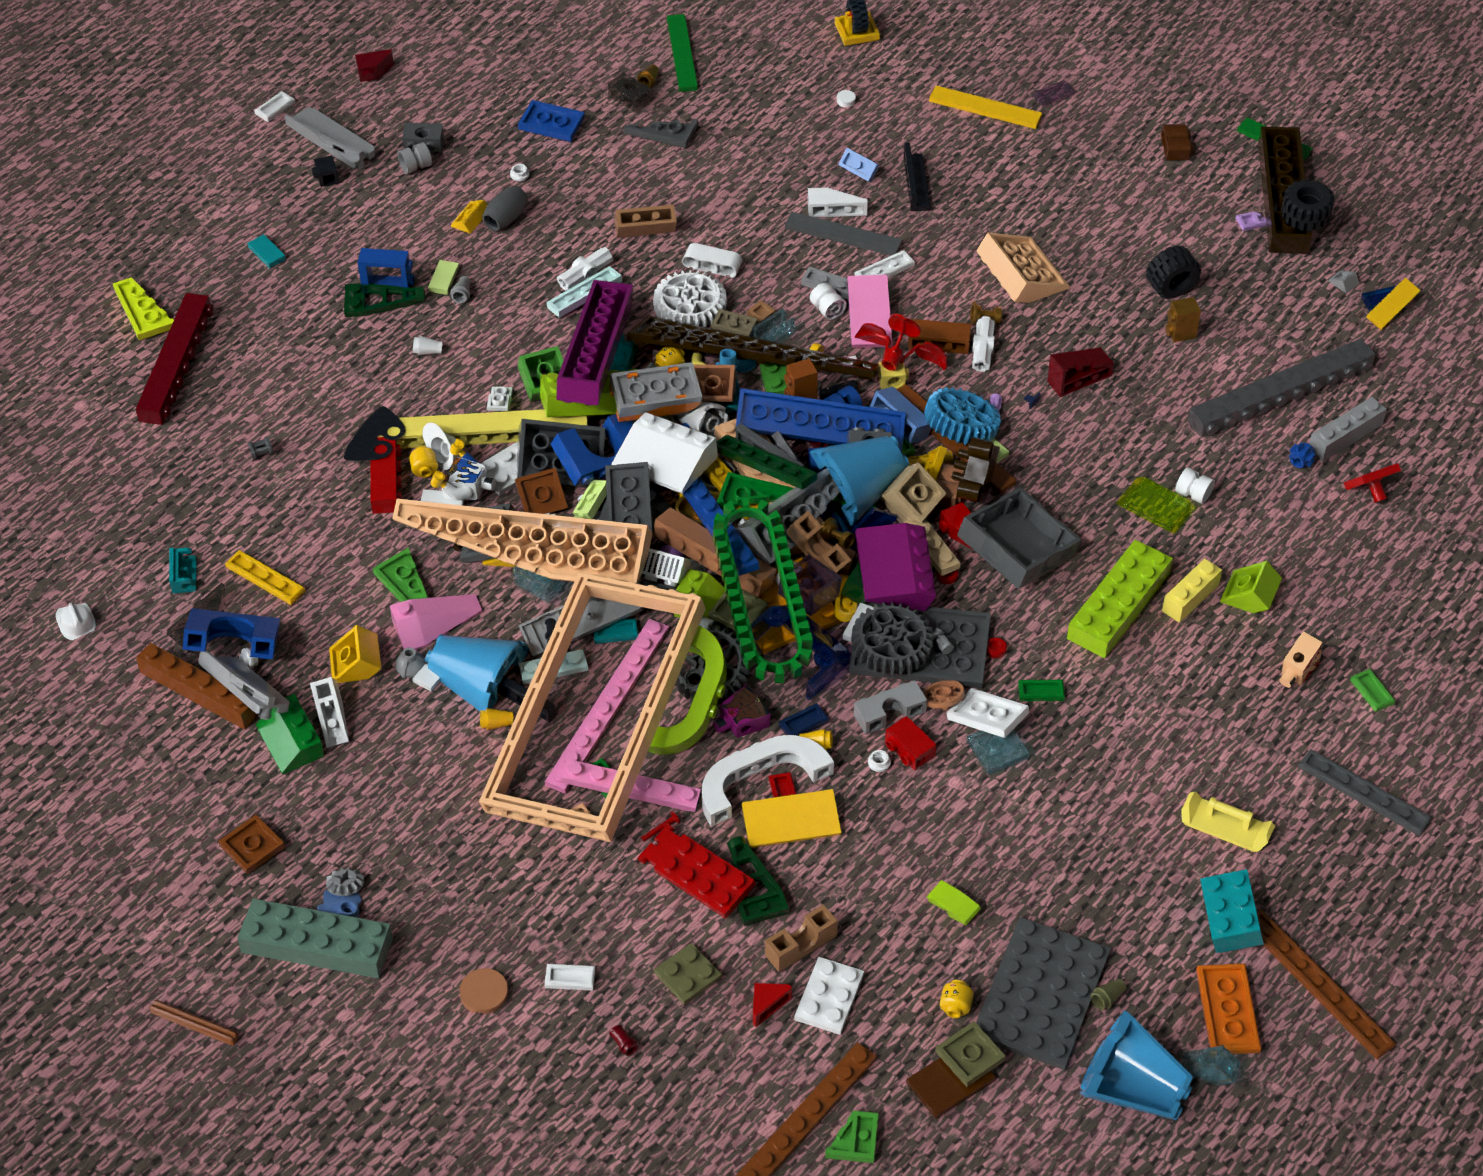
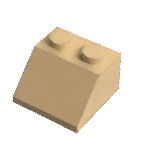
[881,462,946,522]

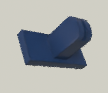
[1024,393,1041,409]

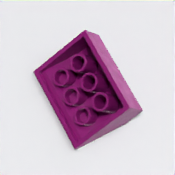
[855,523,936,611]

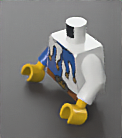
[431,439,496,501]

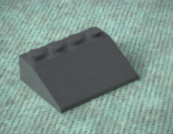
[517,419,605,488]

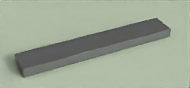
[785,211,902,256]
[1298,749,1432,836]

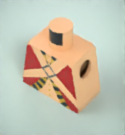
[1279,632,1323,688]

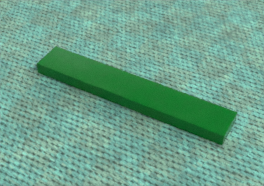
[667,14,698,92]

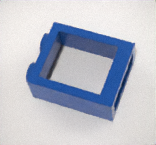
[358,248,415,288]

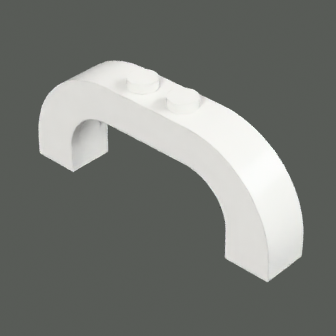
[702,735,834,827]

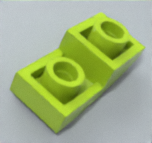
[927,880,981,925]

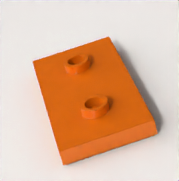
[1196,963,1261,1055]

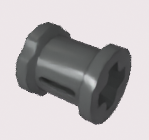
[247,436,273,460]

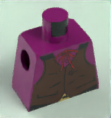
[713,685,770,738]

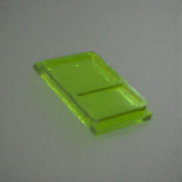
[1116,477,1196,534]

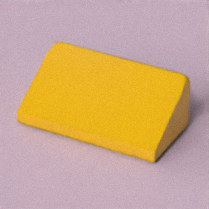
[451,200,487,234]

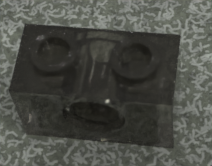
[608,72,651,113]

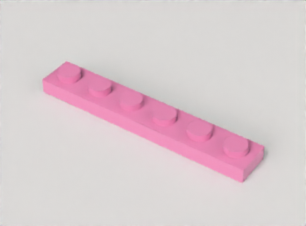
[561,759,701,812]

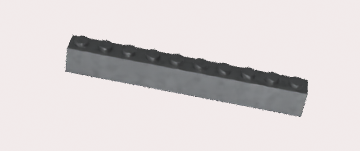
[1188,338,1375,437]

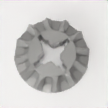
[326,867,364,896]

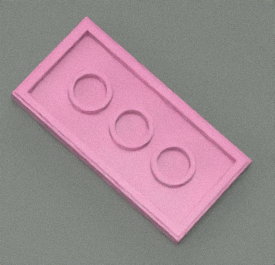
[847,275,892,348]

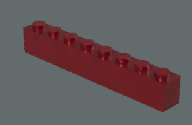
[136,293,213,425]

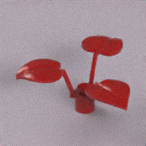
[855,314,947,371]

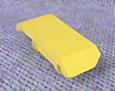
[1182,792,1275,852]

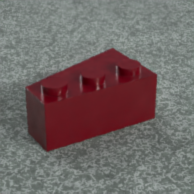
[1047,347,1114,397]

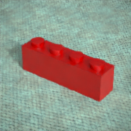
[370,437,402,514]

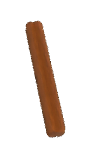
[150,1000,239,1045]

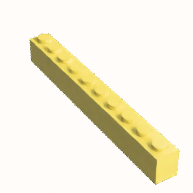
[378,409,587,449]

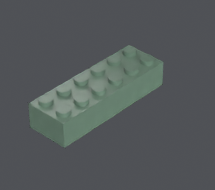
[237,899,393,978]

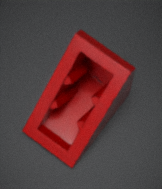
[753,983,792,1027]

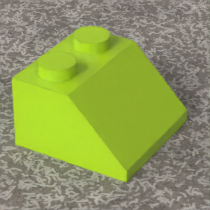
[1220,561,1282,613]
[674,569,725,619]

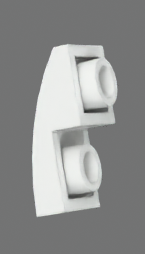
[487,387,513,411]

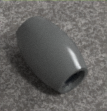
[482,186,528,231]

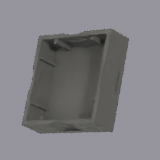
[957,487,1082,589]

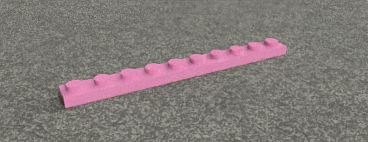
[545,619,669,794]

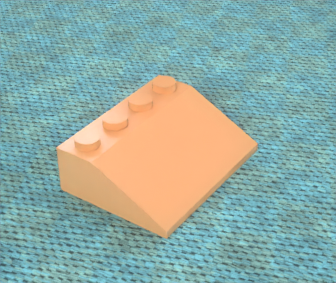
[977,233,1070,303]

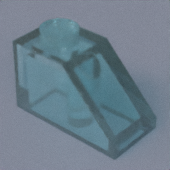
[1181,1045,1241,1086]

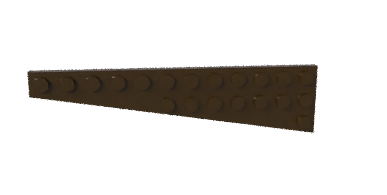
[627,315,879,379]

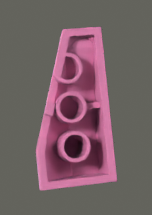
[390,594,482,650]

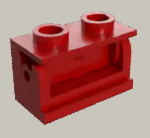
[885,716,936,771]

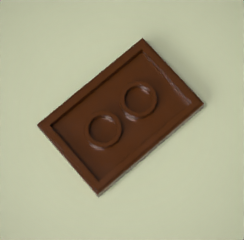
[906,1058,996,1119]

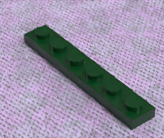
[716,435,818,490]

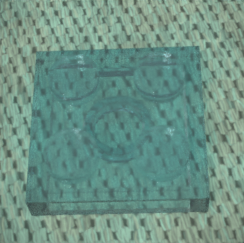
[966,730,1029,775]

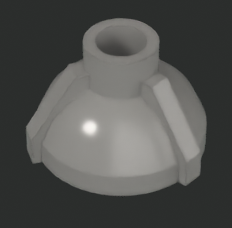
[395,647,428,678]

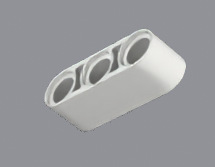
[682,243,742,278]

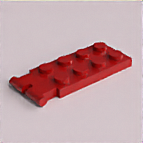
[637,824,756,919]

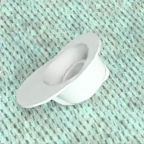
[422,422,461,471]
[56,603,96,640]

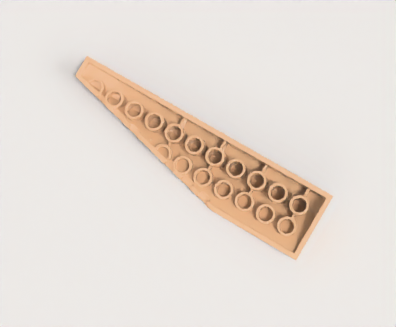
[393,499,652,584]

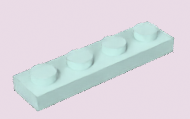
[547,266,622,318]

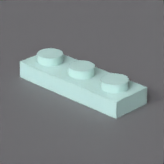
[518,649,588,685]

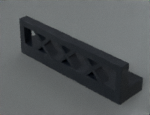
[903,143,930,212]

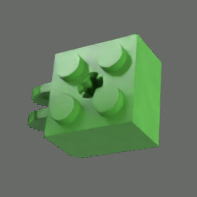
[517,346,564,402]

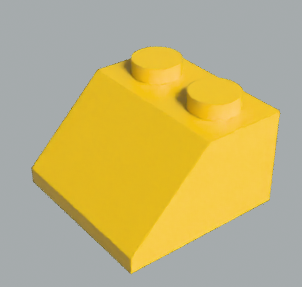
[329,625,381,683]

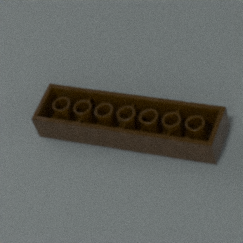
[1258,126,1312,254]

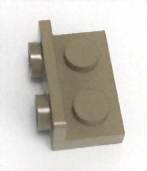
[711,309,757,337]

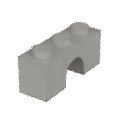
[854,680,927,735]

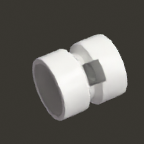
[810,283,847,320]
[1175,467,1215,504]

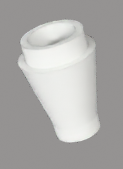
[413,335,442,355]

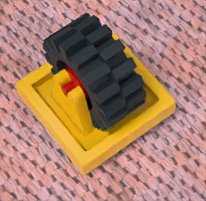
[835,0,880,46]

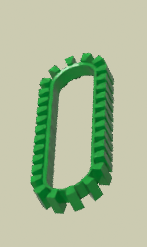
[713,497,813,684]

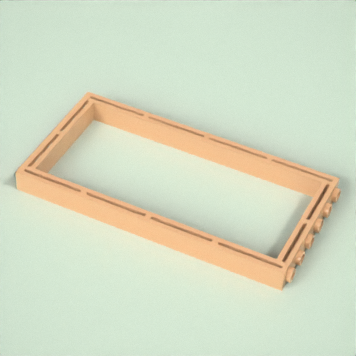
[479,573,706,842]

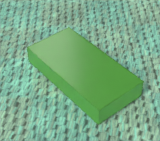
[1350,669,1395,712]

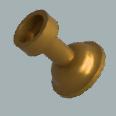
[970,301,1002,325]
[820,517,855,549]

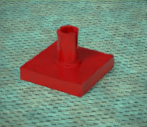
[1343,463,1401,503]

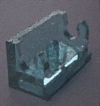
[752,309,796,343]

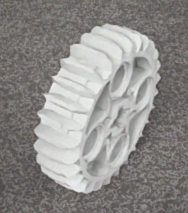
[653,270,727,327]

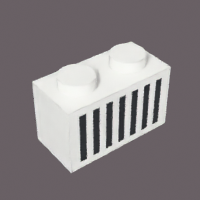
[642,549,692,587]

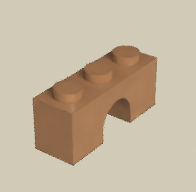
[786,511,851,581]
[765,904,838,972]

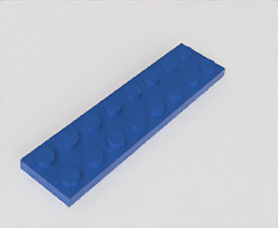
[735,388,906,452]

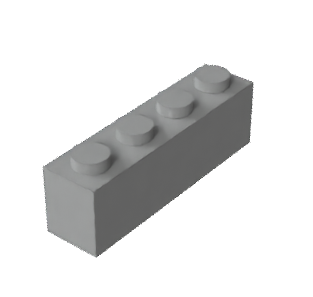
[1309,397,1387,462]

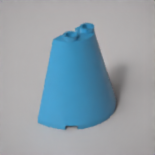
[810,436,909,526]
[425,634,529,711]
[1079,1010,1193,1120]

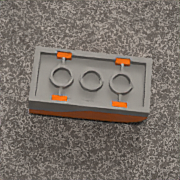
[609,362,702,422]

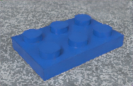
[518,100,585,142]

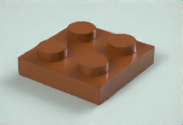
[514,468,568,514]
[219,815,285,874]

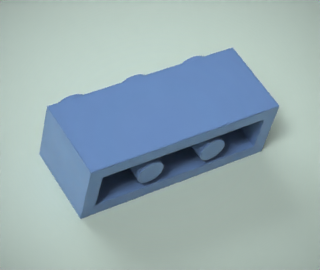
[869,387,931,444]

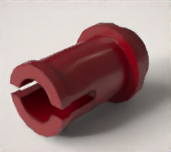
[609,1024,638,1056]

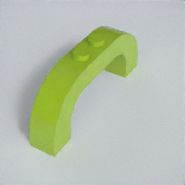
[648,625,727,755]

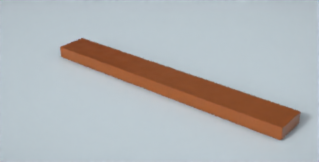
[897,384,1016,495]
[1257,909,1396,1060]

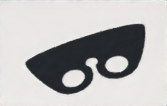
[344,406,405,461]

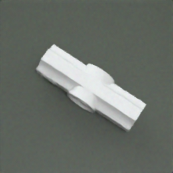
[557,247,613,291]
[972,316,995,372]

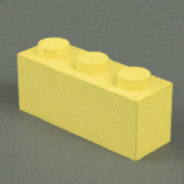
[1162,559,1222,623]

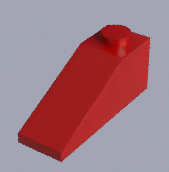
[939,502,972,549]

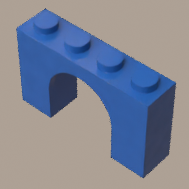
[550,414,633,486]
[183,608,280,659]

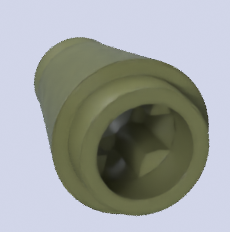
[1091,979,1126,1010]

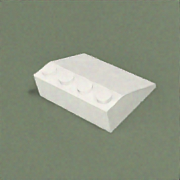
[612,412,718,494]

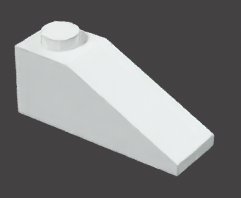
[808,188,868,217]
[310,677,349,748]

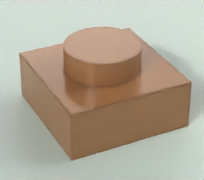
[747,300,775,326]

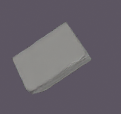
[1328,270,1359,293]

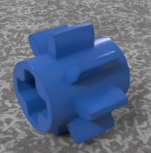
[1289,442,1316,468]

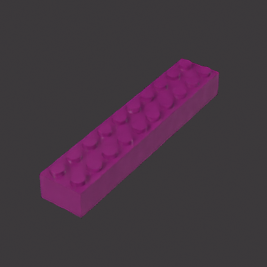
[556,280,633,406]

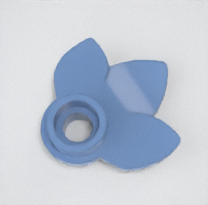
[317,890,361,918]

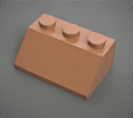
[673,364,737,402]

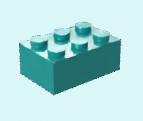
[1200,869,1264,953]

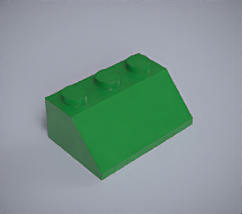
[256,694,324,775]

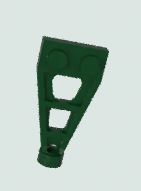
[344,283,425,317]
[727,836,789,926]

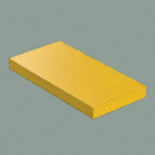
[741,789,841,848]

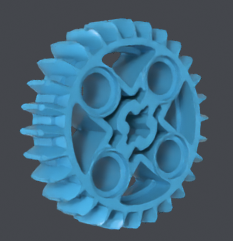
[924,387,1001,445]

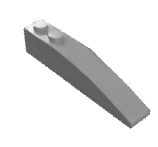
[736,468,840,564]

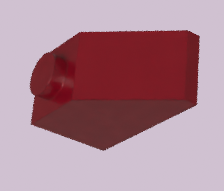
[355,49,394,82]

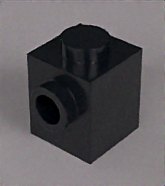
[312,155,339,187]

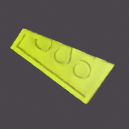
[112,277,174,340]

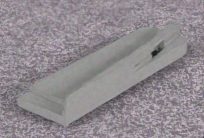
[284,107,376,169]
[518,597,643,658]
[198,650,289,720]

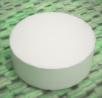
[837,90,856,107]

